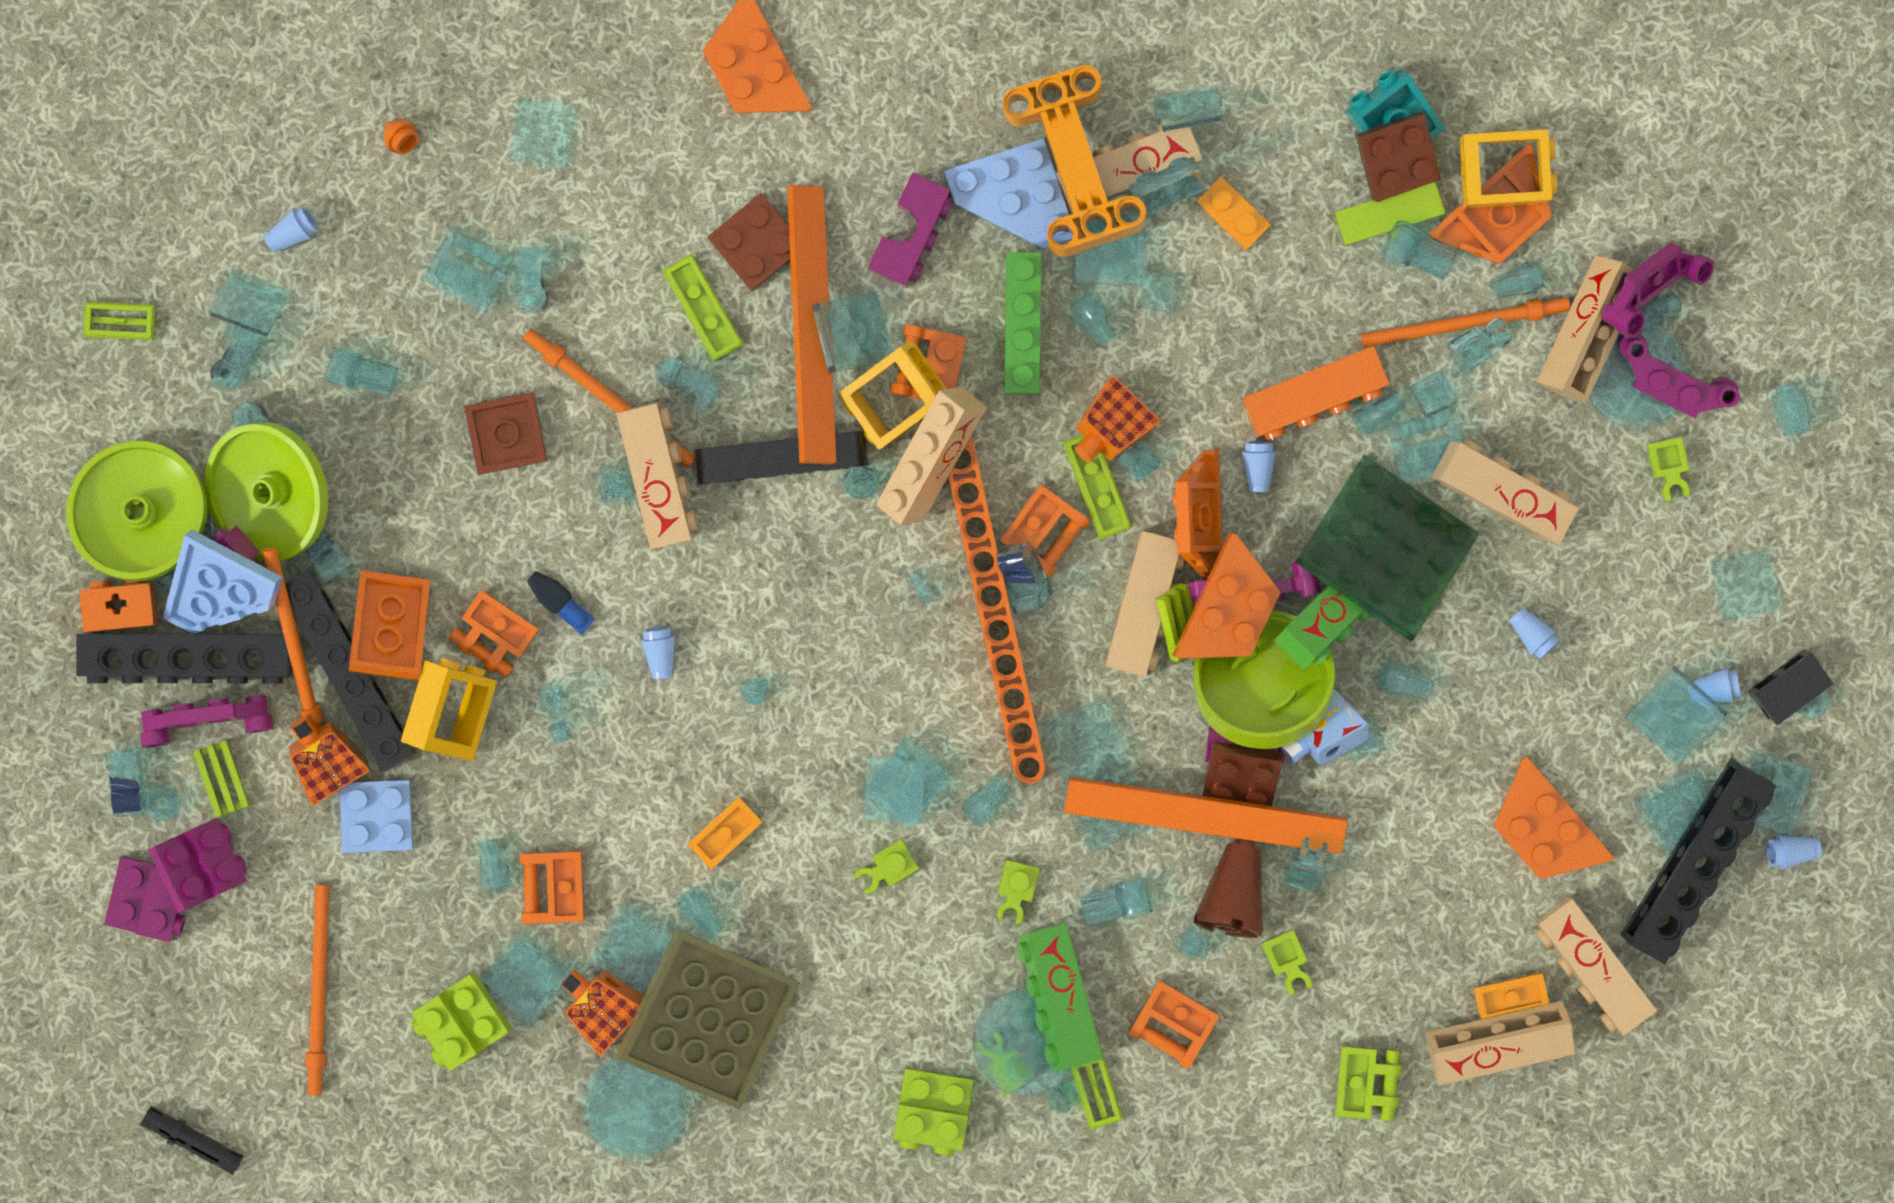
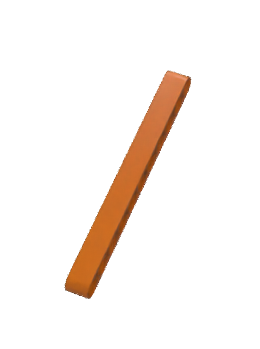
[948,435,1045,783]

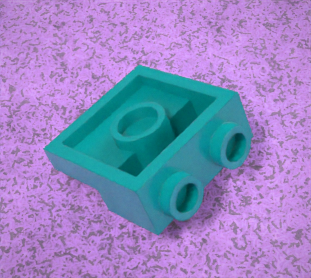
[1345,69,1446,140]

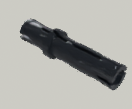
[140,1106,244,1175]

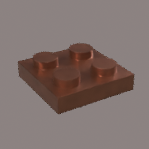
[1355,111,1441,202]
[707,193,790,292]
[464,392,548,475]
[1202,741,1283,806]

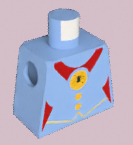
[1281,689,1370,765]

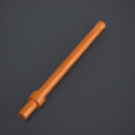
[1361,297,1570,347]
[523,328,695,468]
[262,547,324,729]
[305,884,330,1095]

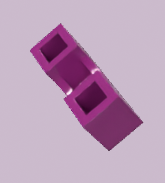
[868,172,954,288]

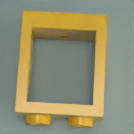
[1459,129,1558,208]
[839,340,947,450]
[401,658,497,761]

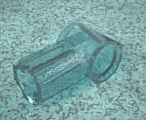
[1380,220,1456,279]
[324,347,399,397]
[1079,877,1153,926]

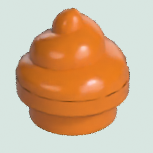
[384,119,419,155]

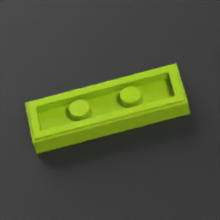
[1334,182,1445,246]
[662,253,744,362]
[1062,435,1133,540]

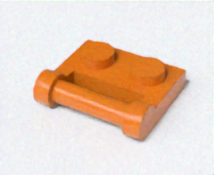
[890,324,967,400]
[1000,484,1091,578]
[519,851,585,924]
[1127,980,1220,1069]

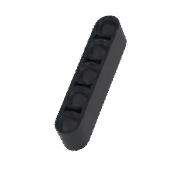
[694,431,868,485]

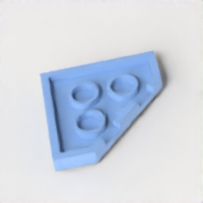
[944,138,1073,249]
[163,529,283,634]

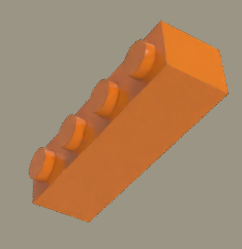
[1241,346,1389,441]

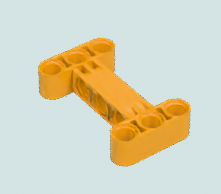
[1003,65,1146,257]

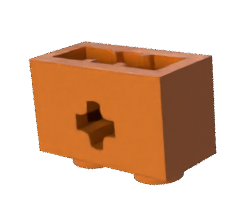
[79,580,159,632]

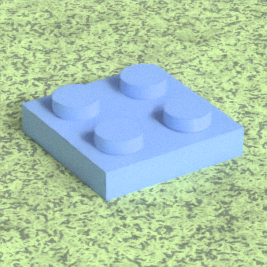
[340,780,414,853]

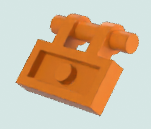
[449,590,540,678]

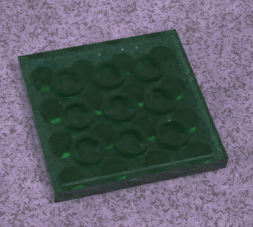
[1295,454,1480,642]

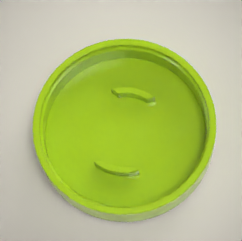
[1193,610,1335,749]

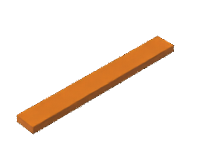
[787,185,837,465]
[1064,776,1348,854]

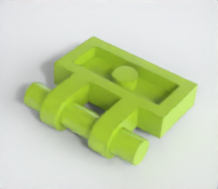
[1335,1045,1402,1121]

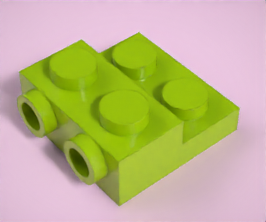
[411,971,513,1072]
[893,1067,974,1156]

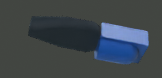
[527,571,596,635]

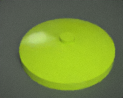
[204,422,328,562]
[66,441,207,581]

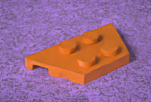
[702,0,812,114]
[1428,143,1552,265]
[1173,449,1223,579]
[1172,532,1281,659]
[1493,756,1614,879]

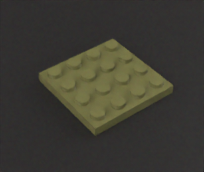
[616,928,800,1109]

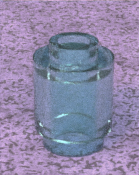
[1771,383,1813,436]

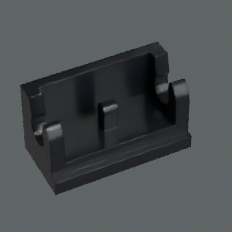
[1747,650,1834,726]

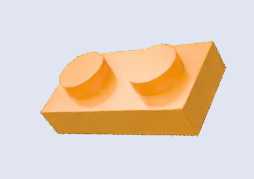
[1196,176,1271,250]
[687,796,763,869]
[1473,972,1549,1020]

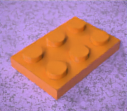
[348,570,430,680]

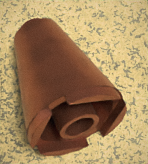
[1193,838,1263,938]

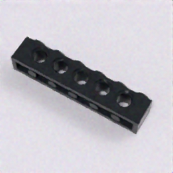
[285,571,417,772]
[76,634,292,684]
[1621,757,1777,964]

